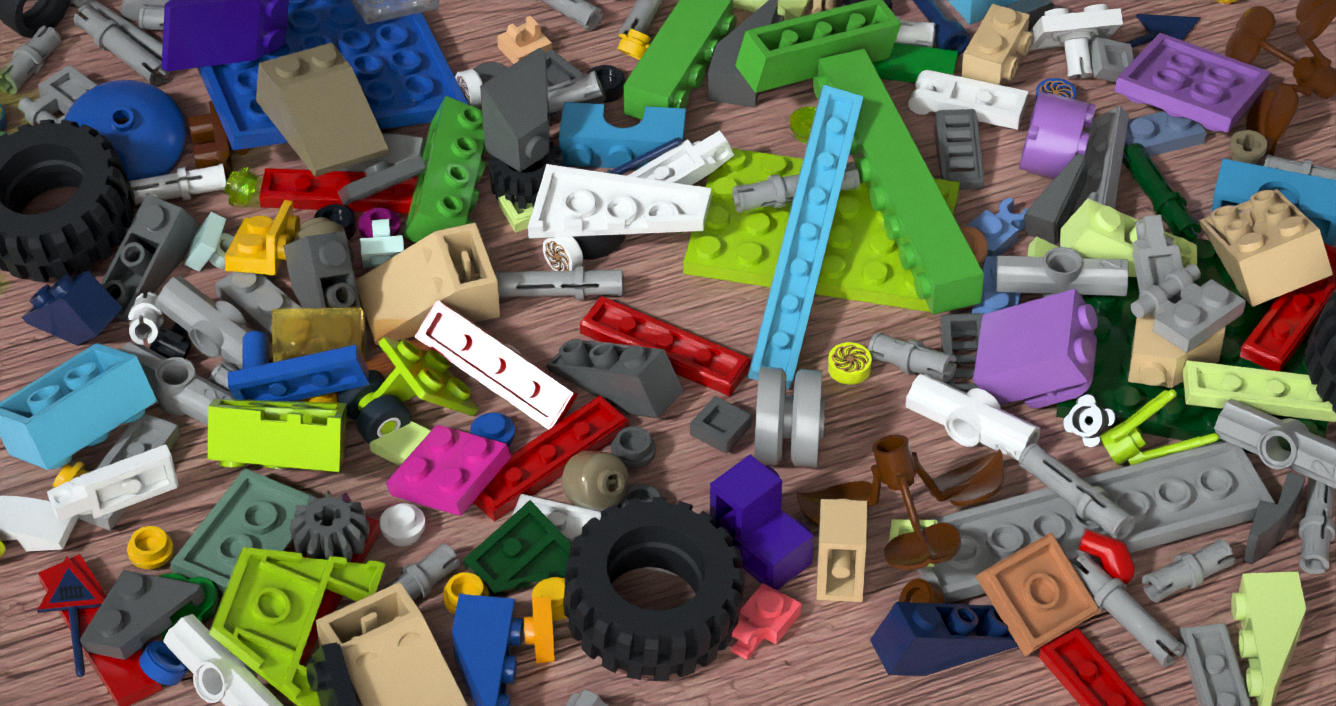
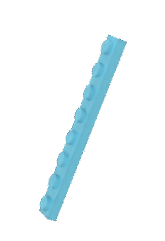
[747,85,863,390]

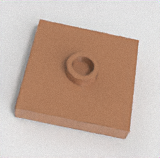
[975,532,1101,656]

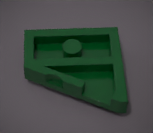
[462,500,572,597]

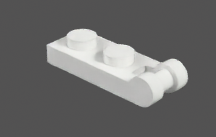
[908,70,1029,130]

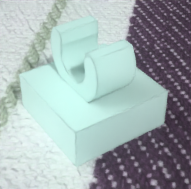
[184,212,234,272]
[360,219,404,268]

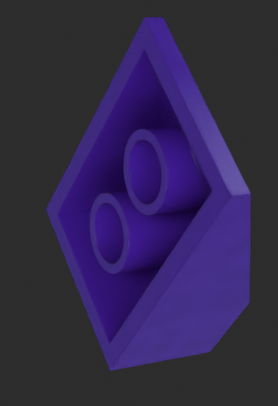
[161,0,289,71]

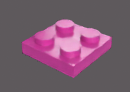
[386,425,511,516]

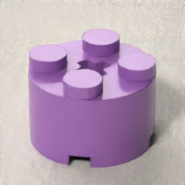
[1019,92,1096,179]

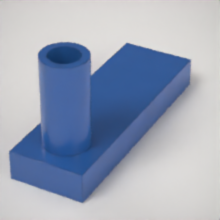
[228,331,370,401]

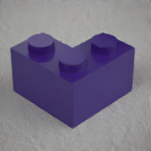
[710,454,813,590]

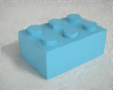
[0,343,157,470]

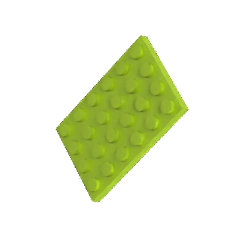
[683,148,960,312]

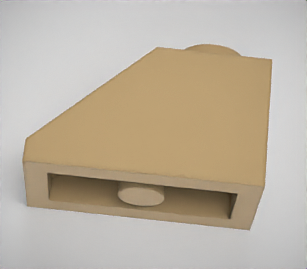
[1128,315,1225,388]

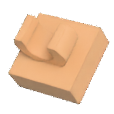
[497,16,552,64]

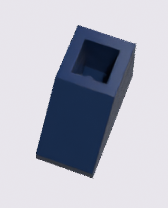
[22,270,122,345]

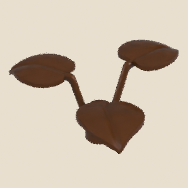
[1225,0,1336,156]
[797,434,1004,570]

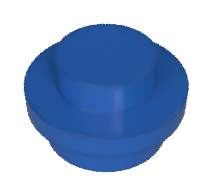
[470,413,515,447]

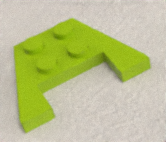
[209,547,386,706]

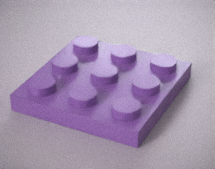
[1114,33,1271,133]

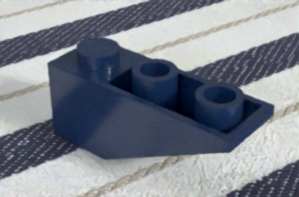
[870,602,1019,676]

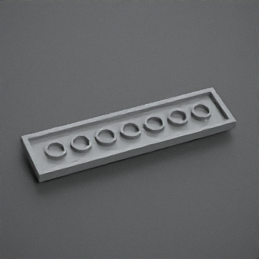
[917,440,1275,604]

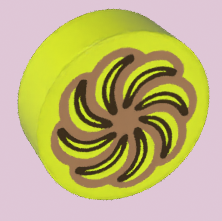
[828,342,872,385]

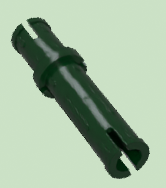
[1122,143,1201,238]

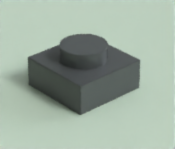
[690,396,752,454]

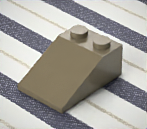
[256,43,389,177]

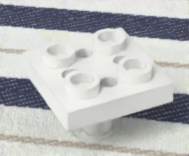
[1029,4,1123,79]

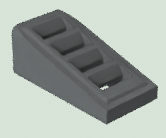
[934,109,984,189]
[1024,153,1088,244]
[940,313,984,393]

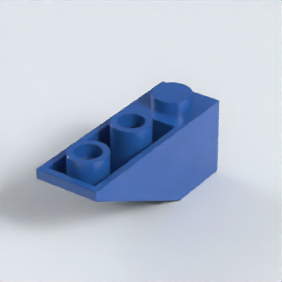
[452,594,524,706]

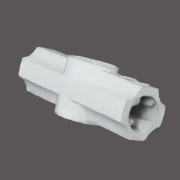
[906,373,1041,460]
[163,614,284,706]

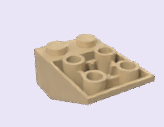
[1199,189,1333,307]
[355,222,500,345]
[316,582,468,706]

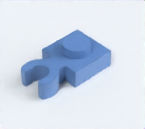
[967,197,1029,259]

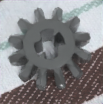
[290,490,369,562]

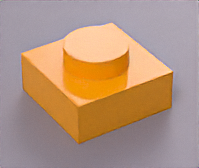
[524,596,555,663]

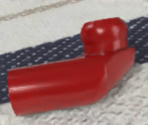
[1078,529,1135,584]

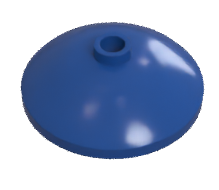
[64,80,186,181]

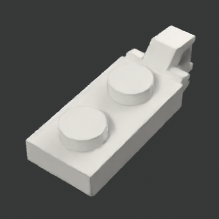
[628,130,734,185]
[47,444,179,521]

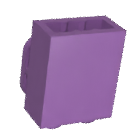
[973,289,1098,408]

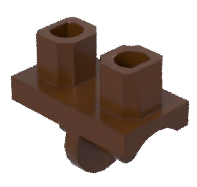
[188,101,254,180]

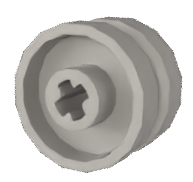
[754,367,826,468]

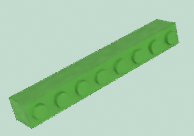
[813,48,984,315]

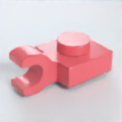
[731,583,802,660]

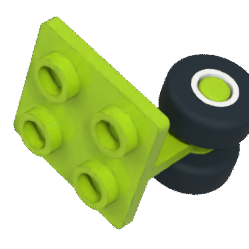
[338,336,479,444]

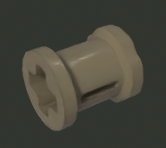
[1229,130,1267,166]

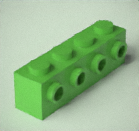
[624,0,737,120]
[735,0,901,93]
[403,96,486,243]

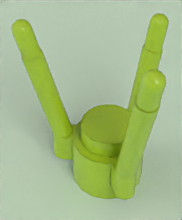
[1100,389,1219,466]

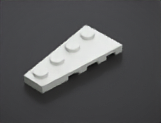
[528,164,711,238]

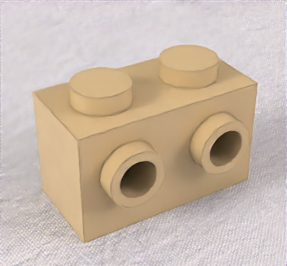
[961,4,1033,86]

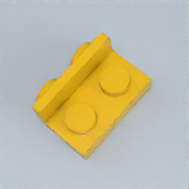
[225,200,300,275]

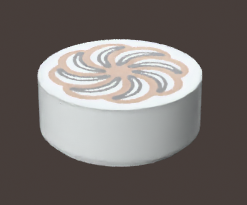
[455,69,483,109]
[543,237,583,271]

